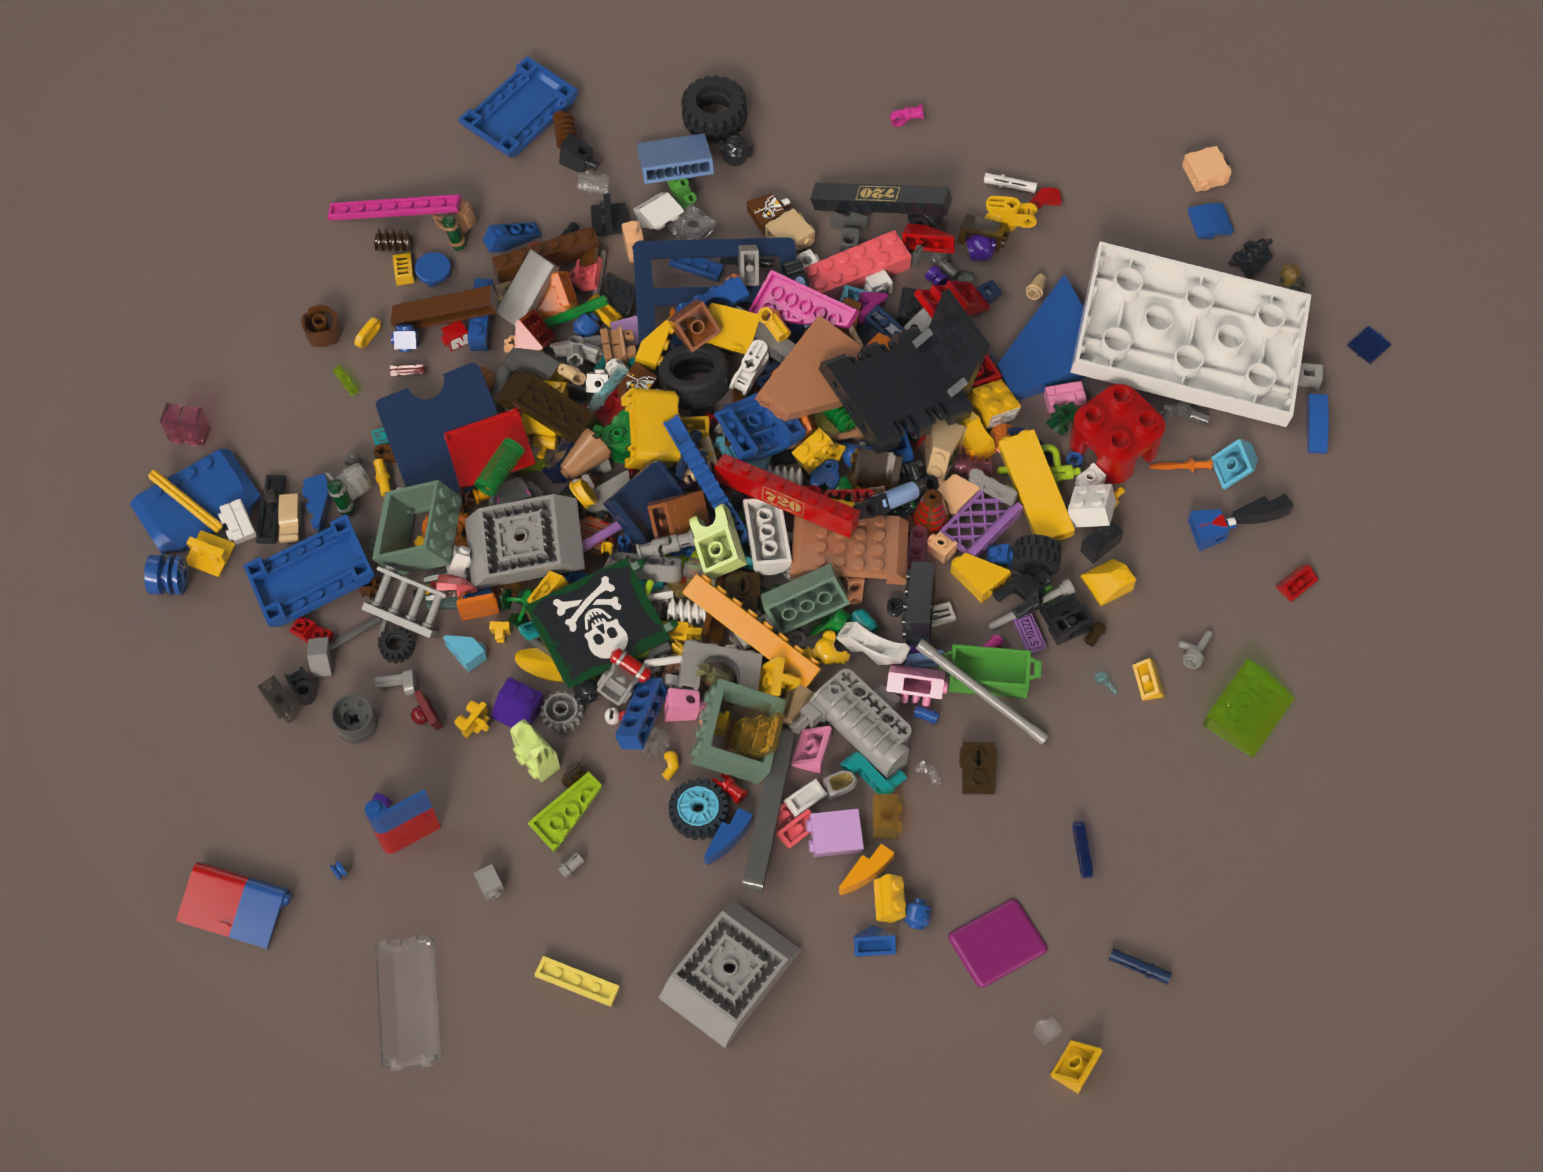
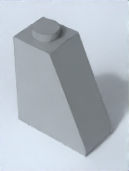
[585,471,630,518]

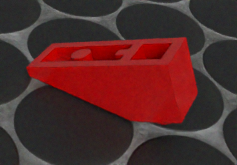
[902,223,955,254]

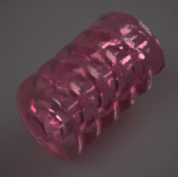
[954,453,993,478]

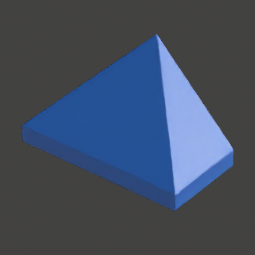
[854,925,896,956]

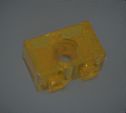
[873,794,902,840]

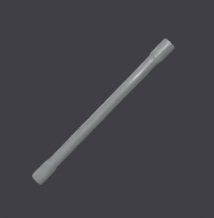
[915,639,1049,745]

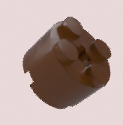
[301,305,341,347]

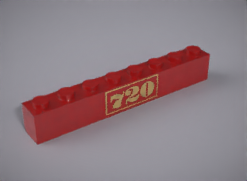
[714,453,860,538]

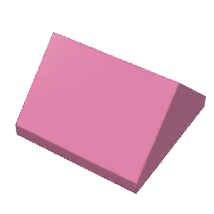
[791,726,832,774]

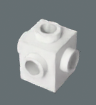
[586,369,614,396]

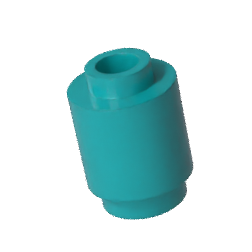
[851,609,879,634]

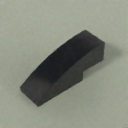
[1232,494,1294,524]

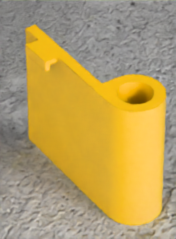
[705,303,759,354]

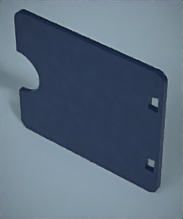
[376,363,518,494]

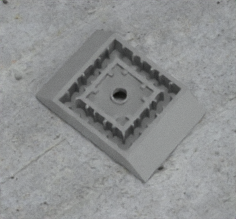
[465,494,585,590]
[659,902,801,1048]

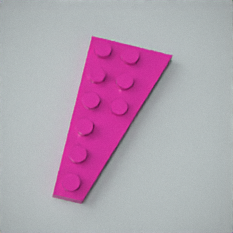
[748,270,859,328]

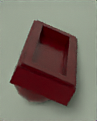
[410,690,443,730]

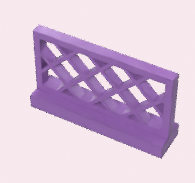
[939,490,1023,558]

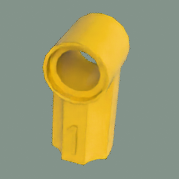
[758,307,791,342]

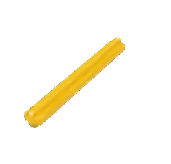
[148,470,223,533]

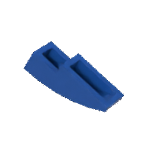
[1306,394,1329,454]
[704,808,753,865]

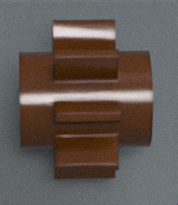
[457,489,475,513]
[358,577,380,600]

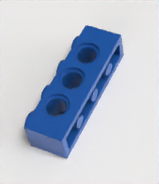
[615,678,668,750]

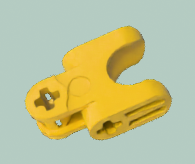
[984,196,1038,231]

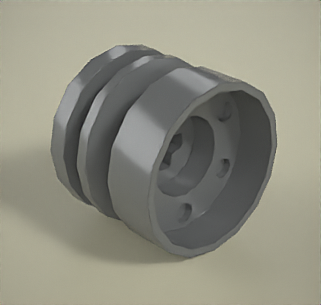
[331,694,377,744]

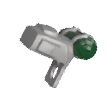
[325,463,372,516]

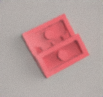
[775,802,812,849]

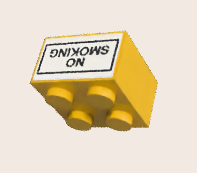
[968,379,1021,430]

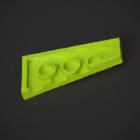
[528,772,602,853]

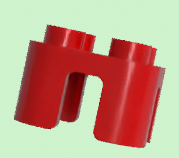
[1069,384,1165,484]

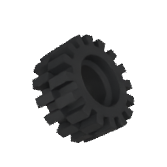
[377,626,415,664]

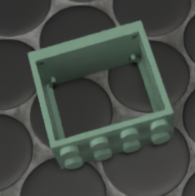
[372,480,462,575]
[690,678,786,785]

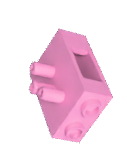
[886,664,949,707]

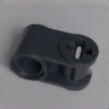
[284,666,316,705]

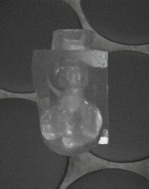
[578,171,609,195]

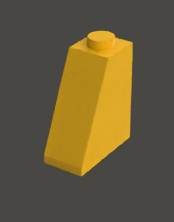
[950,553,1011,603]

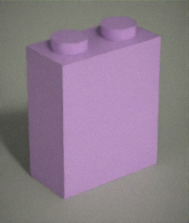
[805,809,864,858]

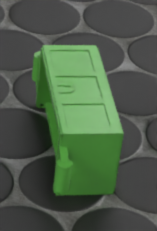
[939,644,1042,699]

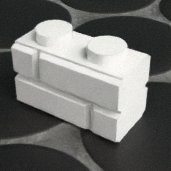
[218,499,256,545]

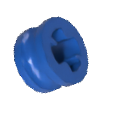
[1065,452,1083,468]
[329,860,348,881]

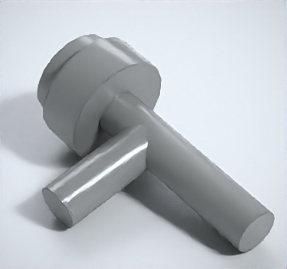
[1179,630,1213,669]

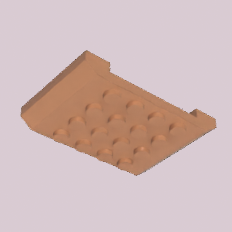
[790,515,908,585]

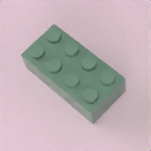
[761,563,850,634]

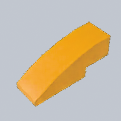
[839,844,894,895]

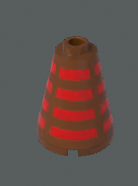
[912,489,950,536]

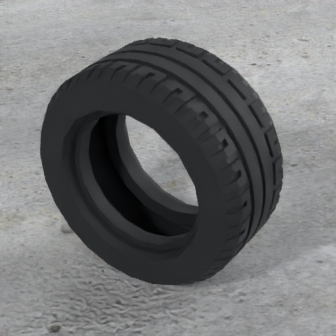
[658,344,731,410]

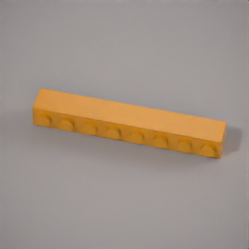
[682,574,822,688]

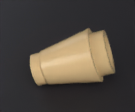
[1026,274,1046,300]

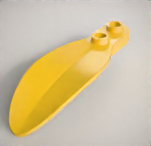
[515,648,610,682]

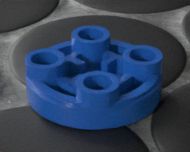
[415,252,452,287]

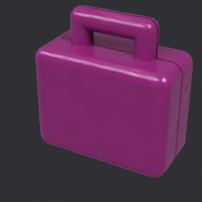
[948,899,1047,988]

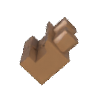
[600,326,637,364]

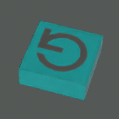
[371,428,389,446]

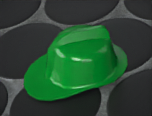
[810,607,851,635]

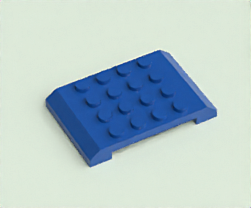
[458,56,578,158]
[243,514,375,627]

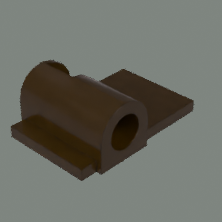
[725,571,761,614]
[959,741,997,794]

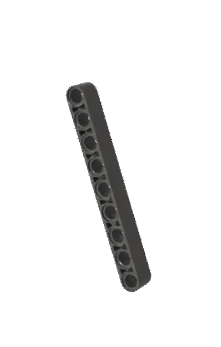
[742,728,796,892]

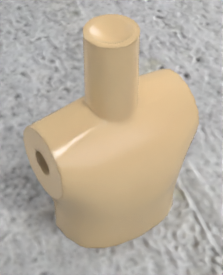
[557,361,586,385]

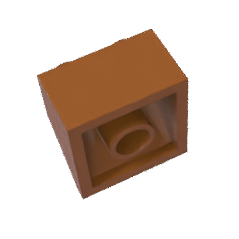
[667,299,722,352]

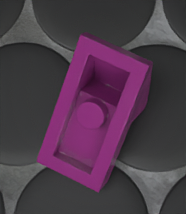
[857,292,889,325]

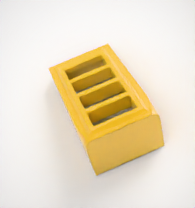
[393,252,415,286]

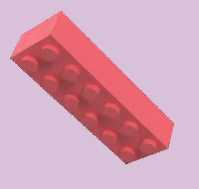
[804,230,911,300]

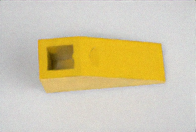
[635,316,674,371]

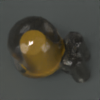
[1280,263,1305,293]

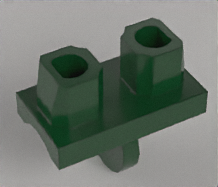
[1045,402,1079,436]

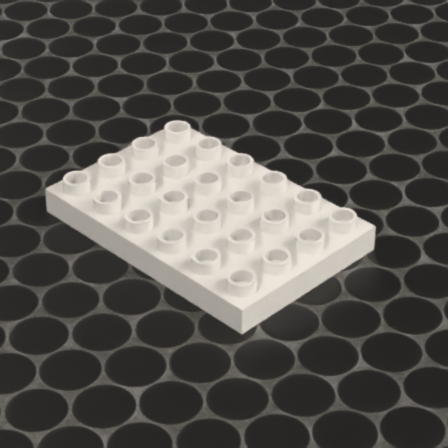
[1070,242,1311,427]

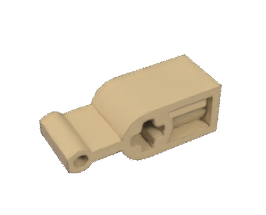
[278,493,301,543]

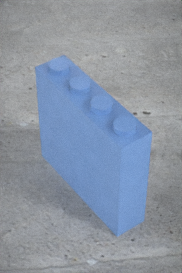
[636,133,714,184]

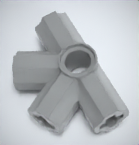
[548,335,603,368]

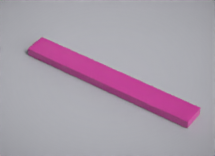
[327,194,462,221]

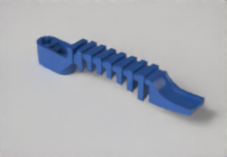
[663,415,749,547]

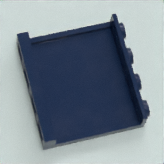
[603,460,686,556]

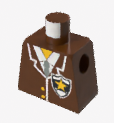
[746,193,791,235]
[617,362,660,398]

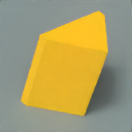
[1050,1040,1103,1094]

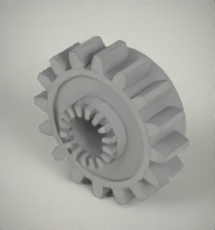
[540,691,584,734]

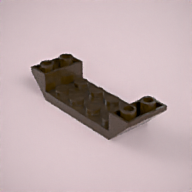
[494,371,605,445]

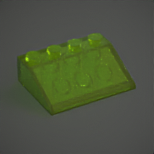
[1202,658,1295,758]

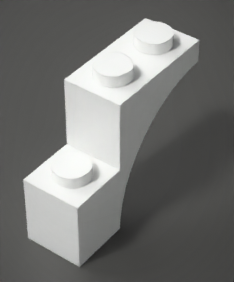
[836,622,910,665]

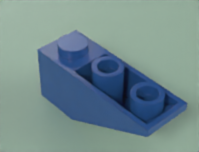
[483,222,542,253]
[301,473,332,533]

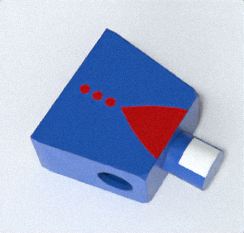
[1187,509,1236,551]

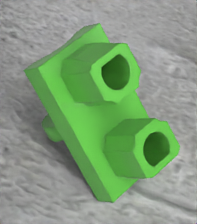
[667,178,697,210]

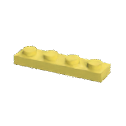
[534,956,620,1007]

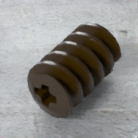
[374,229,413,252]

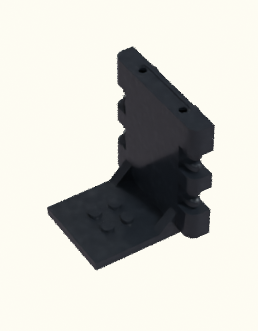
[819,289,990,455]

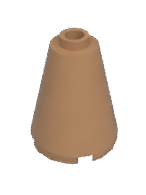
[560,428,612,480]

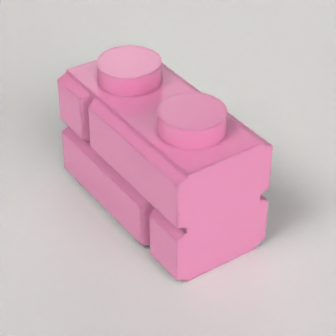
[1044,381,1086,413]

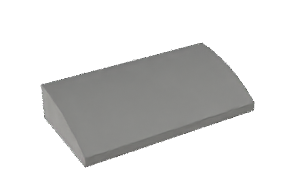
[497,249,560,326]

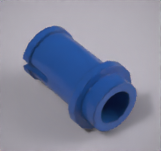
[618,535,633,553]
[914,705,940,725]

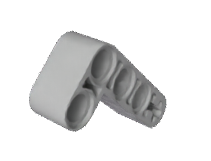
[604,552,683,583]

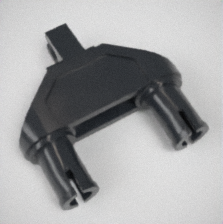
[992,571,1052,620]

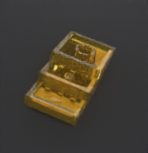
[723,712,785,759]

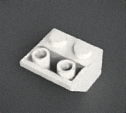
[633,192,684,230]

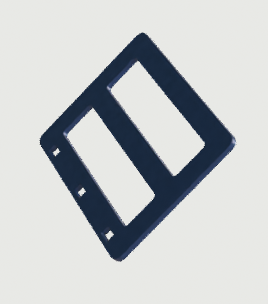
[633,237,803,356]

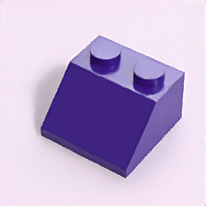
[491,677,544,728]

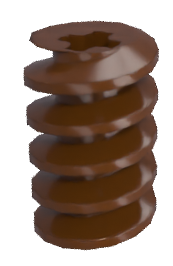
[553,111,577,149]

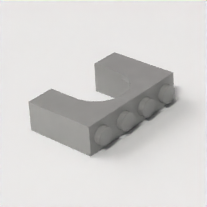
[677,640,763,691]

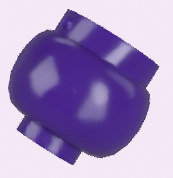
[966,234,996,262]

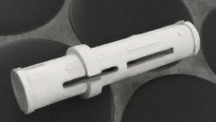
[984,172,1037,194]

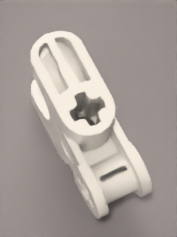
[729,340,769,397]

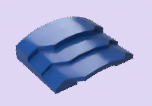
[714,393,806,462]

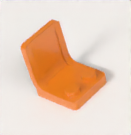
[537,271,579,319]
[456,581,500,621]

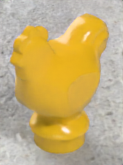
[803,630,850,665]

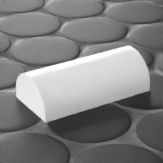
[743,499,792,575]

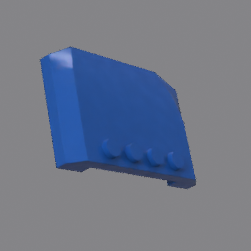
[130,448,262,555]

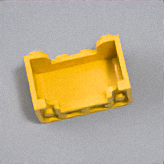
[621,387,681,470]

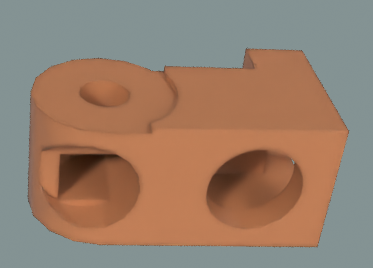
[842,577,865,605]

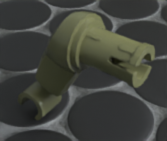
[696,663,736,684]

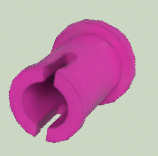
[982,634,1004,648]

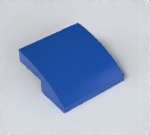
[1187,203,1234,239]

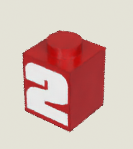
[440,321,468,351]

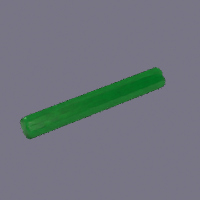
[543,295,609,328]

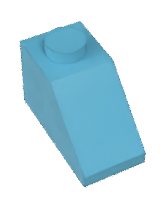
[443,635,487,673]

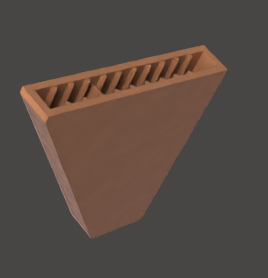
[755,315,862,421]

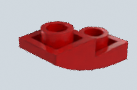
[289,616,335,643]

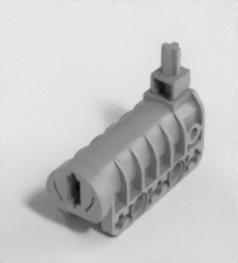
[789,669,912,778]

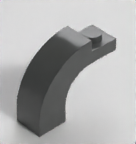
[504,346,560,381]

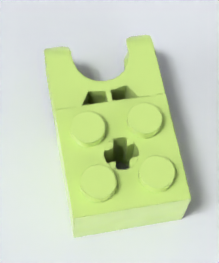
[689,503,747,580]
[510,719,560,783]

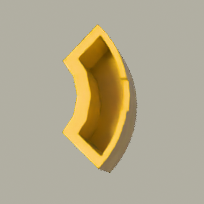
[957,411,996,464]

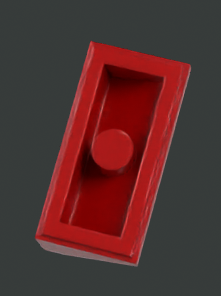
[1275,564,1319,602]

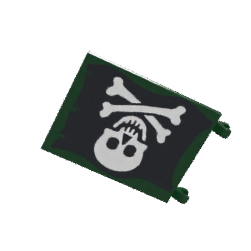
[524,558,679,689]

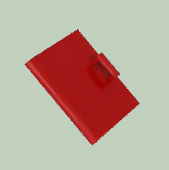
[444,408,536,490]

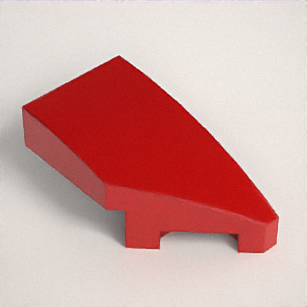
[1029,187,1062,209]

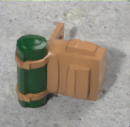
[432,199,477,251]

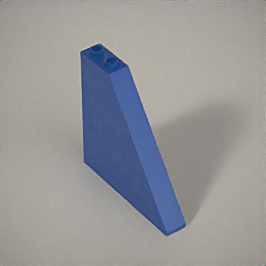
[996,275,1087,401]

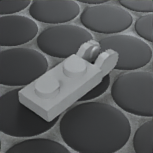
[969,468,1018,506]

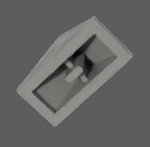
[307,637,332,678]

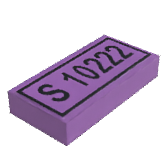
[1013,613,1046,654]

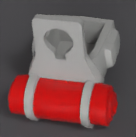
[597,647,652,706]

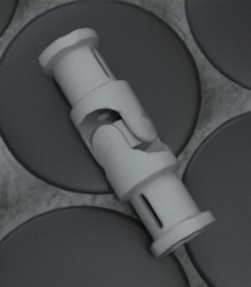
[636,530,695,559]

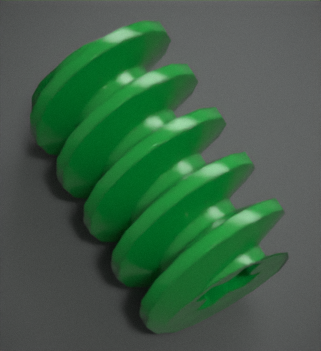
[822,406,856,432]

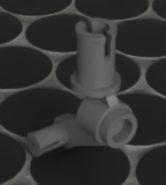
[911,245,960,280]
[1159,400,1210,426]

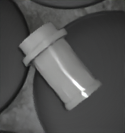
[558,852,585,878]

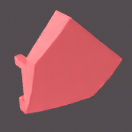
[567,256,603,292]
[436,574,477,597]

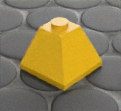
[1080,559,1136,606]

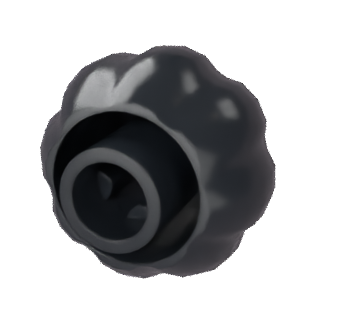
[720,134,752,166]

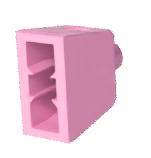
[664,688,706,721]

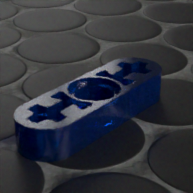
[1072,821,1093,879]

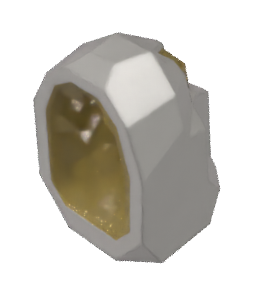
[823,771,858,801]

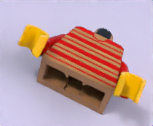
[580,511,617,559]

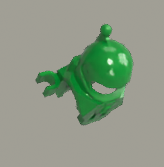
[593,408,631,464]

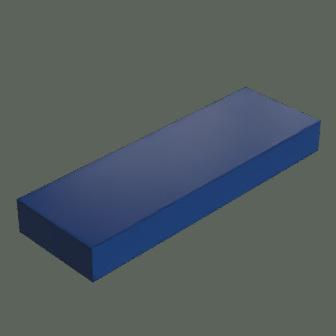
[669,258,725,282]

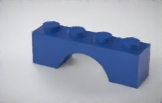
[675,276,750,314]
[467,279,495,351]

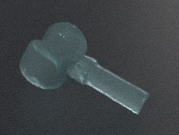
[1093,672,1118,695]

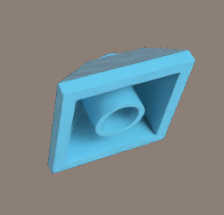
[1210,439,1258,490]

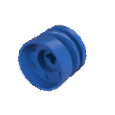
[144,555,188,595]

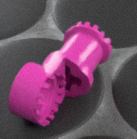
[890,104,924,127]

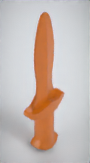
[1149,457,1214,473]

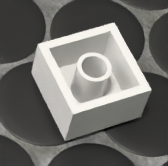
[1068,484,1116,528]

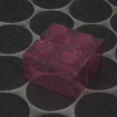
[160,403,211,446]

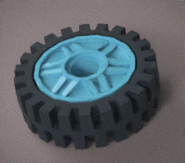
[669,778,728,840]

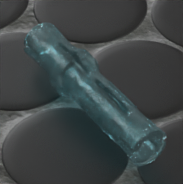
[586,368,625,414]

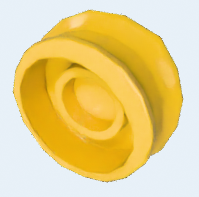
[569,478,599,510]

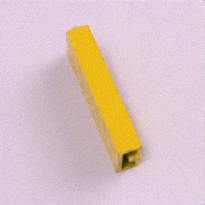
[998,429,1075,540]

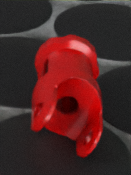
[712,773,748,804]

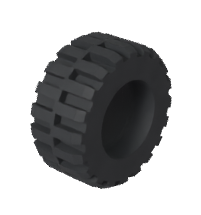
[681,75,747,142]

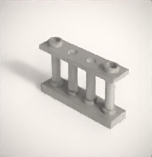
[361,565,453,638]

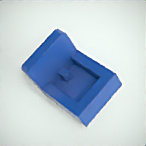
[987,543,1014,569]

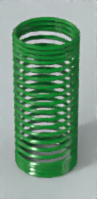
[474,438,525,497]

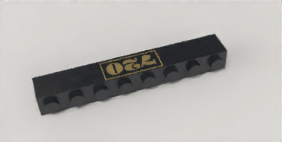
[810,183,952,215]

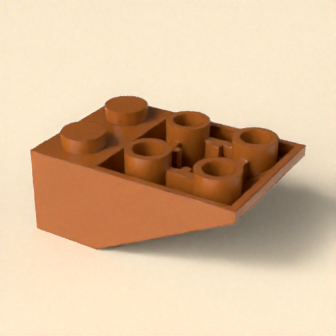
[647,490,711,539]

